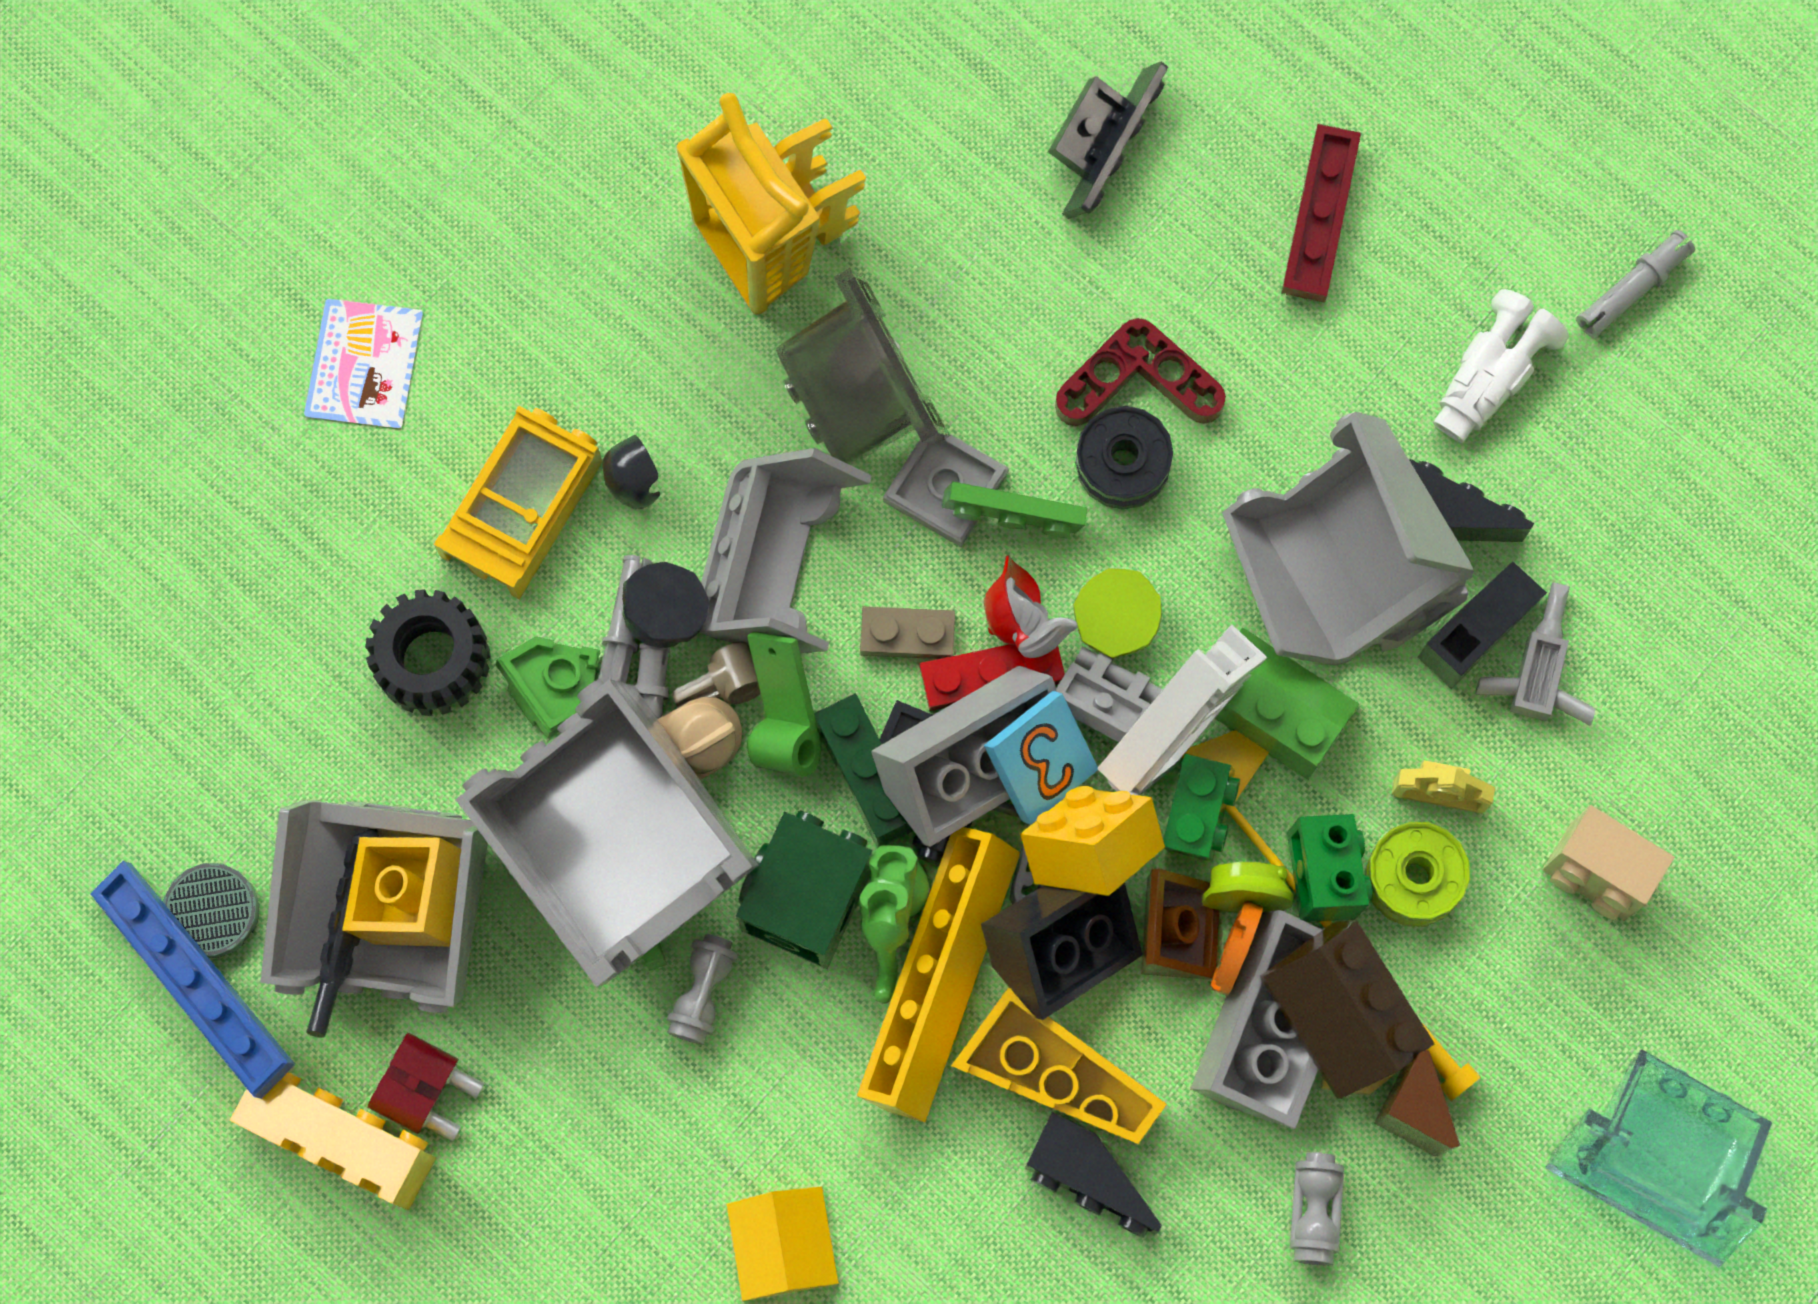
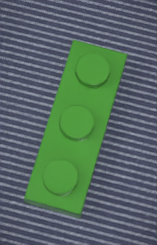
[942,481,1088,538]

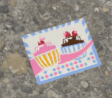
[304,299,423,428]

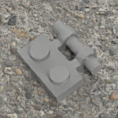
[1056,647,1163,742]

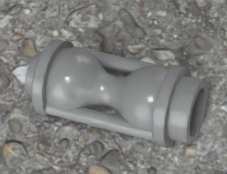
[667,934,738,1045]
[1290,1152,1344,1266]

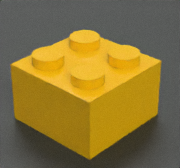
[1020,786,1165,896]
[343,837,461,947]

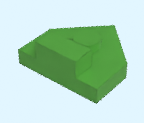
[496,636,600,739]

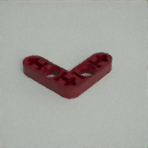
[1055,318,1226,426]

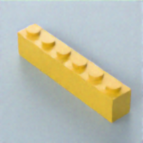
[857,827,1021,1123]

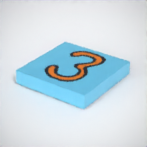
[984,691,1098,824]

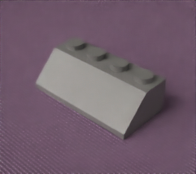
[871,666,1057,847]
[1190,910,1322,1129]

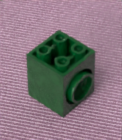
[736,810,873,970]

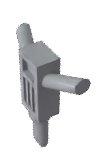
[1475,582,1595,726]

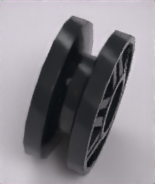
[1075,406,1174,510]

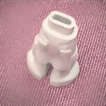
[1433,289,1569,443]

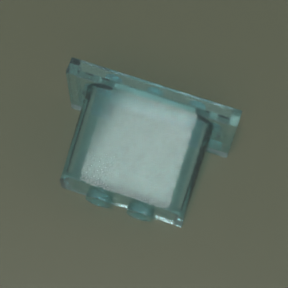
[1545,1049,1772,1267]

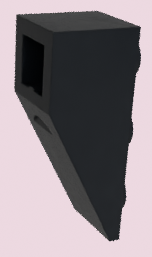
[1409,459,1534,542]
[1417,562,1547,689]
[1025,1112,1162,1238]

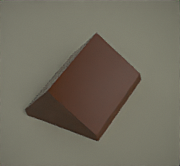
[1141,869,1219,980]
[1374,1050,1460,1157]

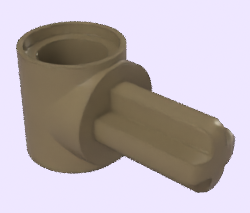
[673,642,761,708]

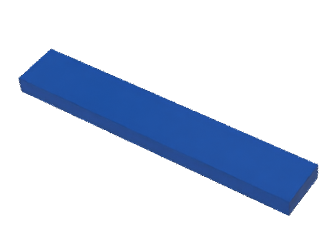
[90,861,296,1099]

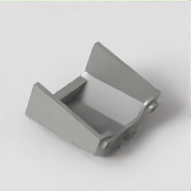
[1222,412,1474,666]
[260,800,488,1013]

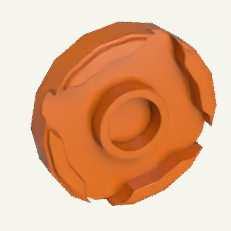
[1210,901,1263,996]

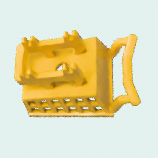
[676,93,866,315]

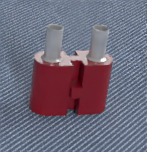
[367,1032,484,1141]

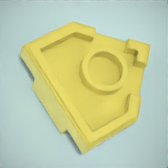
[1392,760,1495,814]

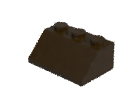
[1259,921,1435,1099]

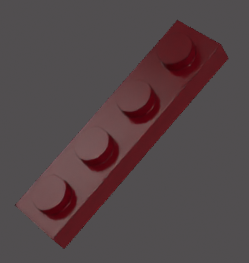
[1281,124,1361,303]

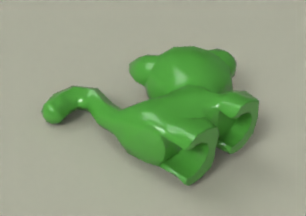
[859,846,930,1004]

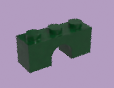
[814,693,914,849]

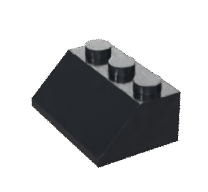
[981,882,1143,1020]

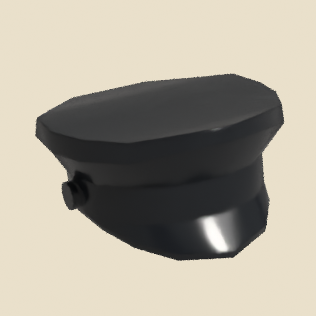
[622,562,709,648]

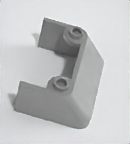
[699,448,872,653]

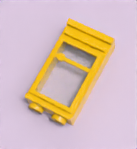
[433,406,603,600]

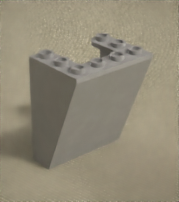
[455,679,759,987]

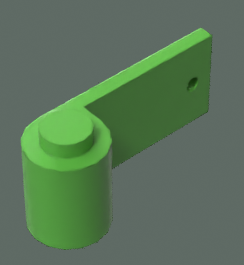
[747,632,821,777]

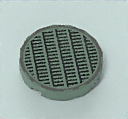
[163,863,260,958]

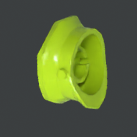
[1073,568,1162,658]
[1202,862,1293,913]

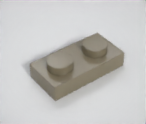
[860,606,955,659]

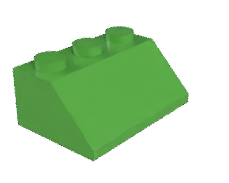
[1215,627,1359,780]

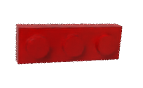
[919,644,1065,711]

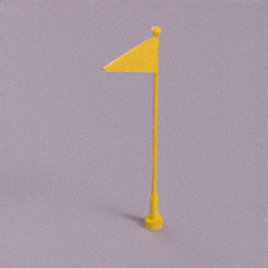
[1182,730,1481,1101]

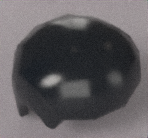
[602,435,660,509]

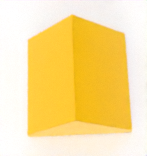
[727,1186,839,1301]

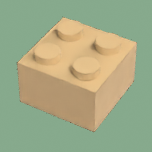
[1542,805,1675,921]

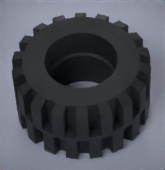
[365,589,491,716]

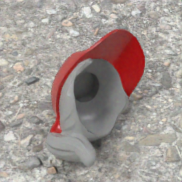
[984,555,1078,658]

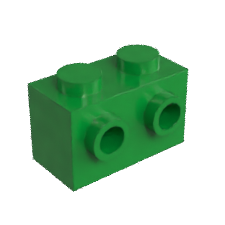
[1163,754,1240,862]
[1287,814,1372,922]

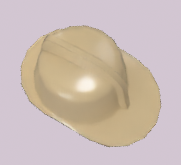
[658,697,742,780]

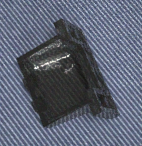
[776,268,950,465]

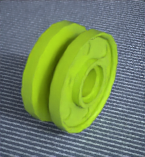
[1365,822,1470,927]

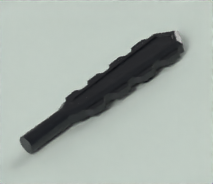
[306,829,379,1038]

